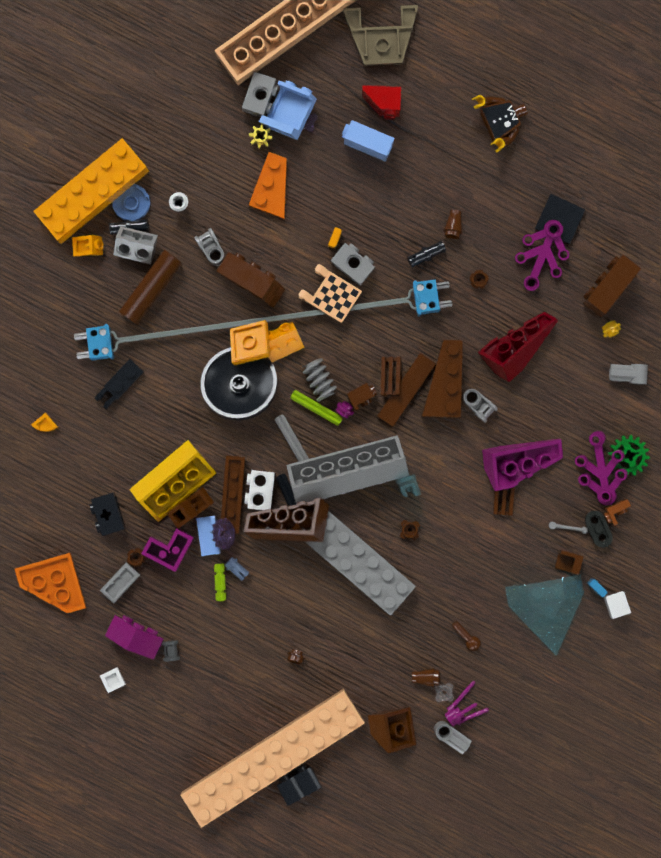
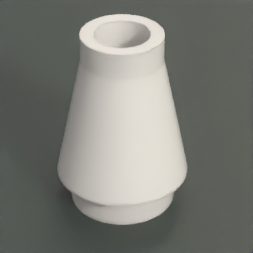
[169,192,188,212]

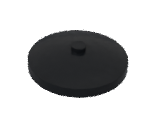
[201,347,278,421]

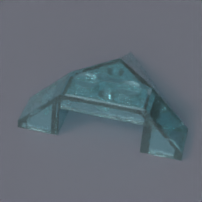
[505,574,584,656]

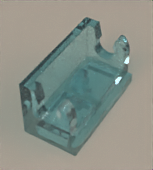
[395,474,421,497]

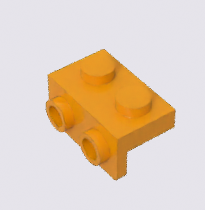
[268,322,305,363]

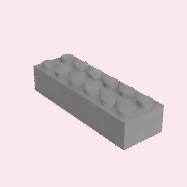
[286,435,409,504]
[305,511,416,616]

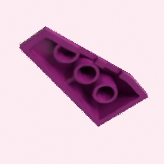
[482,439,563,491]

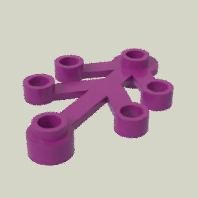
[515,220,570,291]
[575,431,628,505]

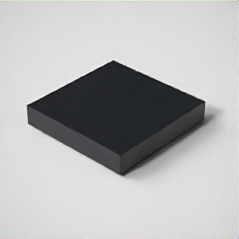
[535,194,585,244]

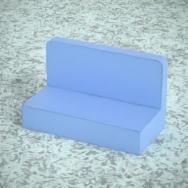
[196,515,221,556]

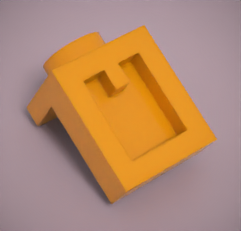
[72,235,104,257]

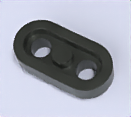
[585,511,613,548]

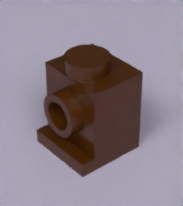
[347,383,377,411]

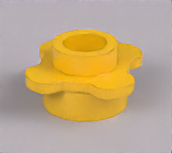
[602,321,621,337]

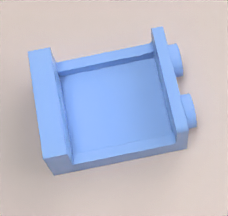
[259,80,317,140]

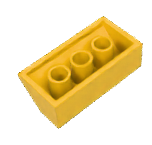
[129,440,216,522]

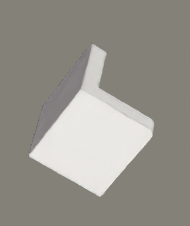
[604,591,631,619]

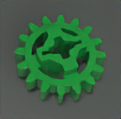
[607,435,650,476]

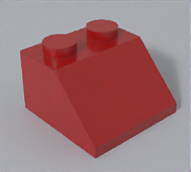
[362,85,401,120]

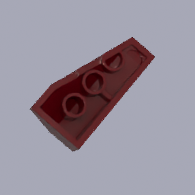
[478,312,558,382]

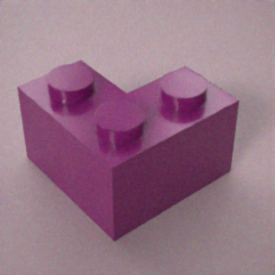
[141,528,195,572]
[105,615,163,660]

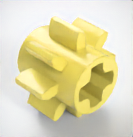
[249,124,273,149]

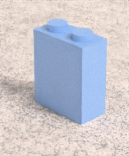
[342,120,394,162]

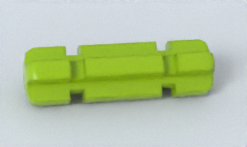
[214,563,226,601]

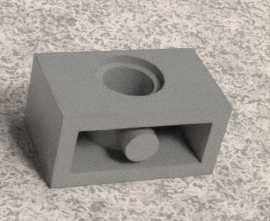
[242,72,279,117]
[331,243,375,286]

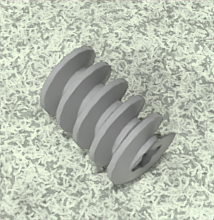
[301,358,337,402]

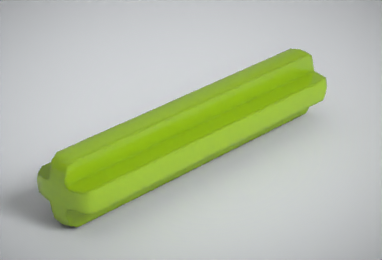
[290,390,343,426]

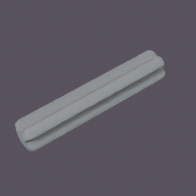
[275,414,309,462]

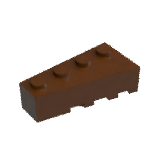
[421,340,463,418]
[244,498,329,542]

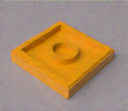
[230,320,270,365]

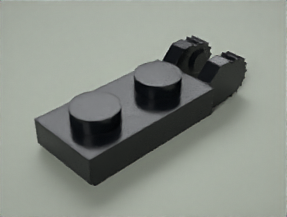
[94,359,144,409]

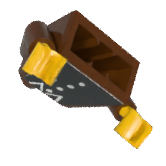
[472,95,528,153]

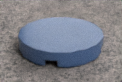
[112,184,151,221]

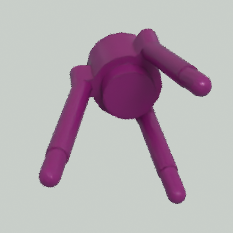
[444,681,489,727]

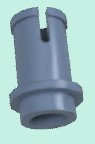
[224,557,249,581]

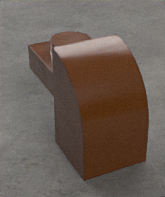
[167,487,214,529]

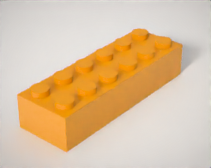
[33,138,150,244]

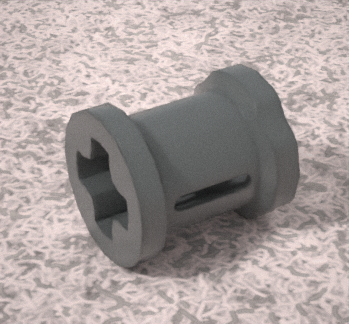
[161,640,180,662]

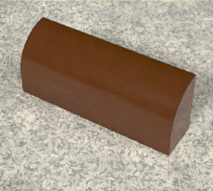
[119,250,182,325]

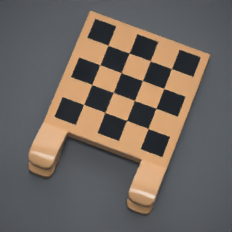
[299,264,362,323]

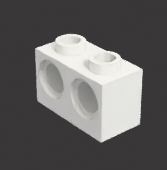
[244,470,275,510]

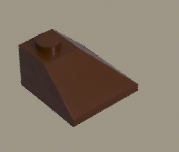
[368,707,416,753]

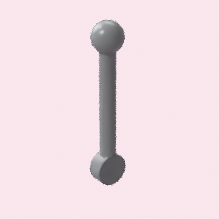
[549,522,588,534]

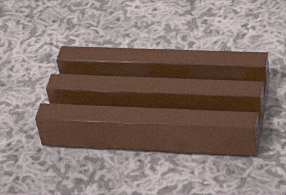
[380,357,402,396]
[493,487,515,516]

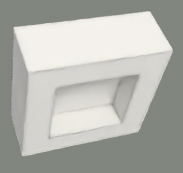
[100,667,126,693]

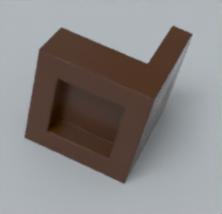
[555,550,584,575]

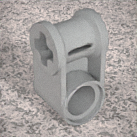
[194,228,225,266]
[462,389,498,423]

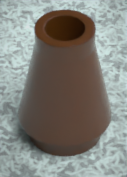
[443,209,462,239]
[412,668,440,687]

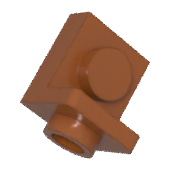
[604,499,631,526]

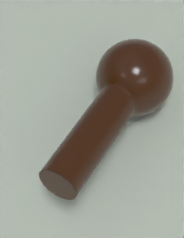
[452,621,481,651]

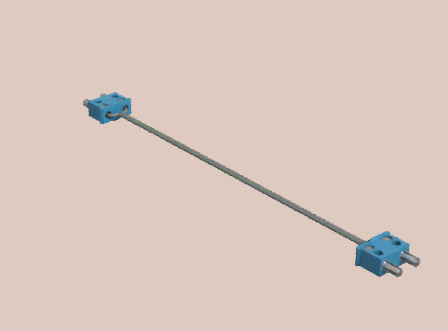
[74,279,452,361]

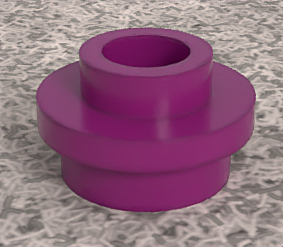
[336,401,354,418]

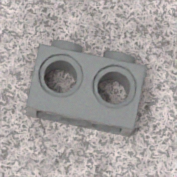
[113,226,158,264]

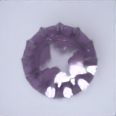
[210,518,235,550]

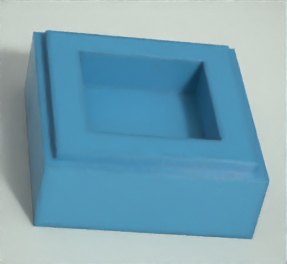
[587,578,607,598]

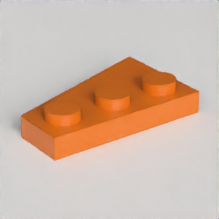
[249,152,287,219]

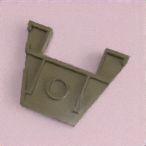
[343,5,418,66]

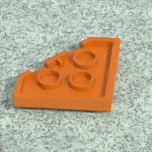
[15,552,87,613]

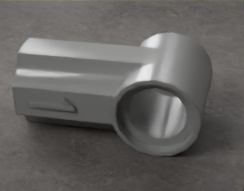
[609,364,648,385]
[434,721,472,755]

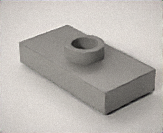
[100,562,140,603]

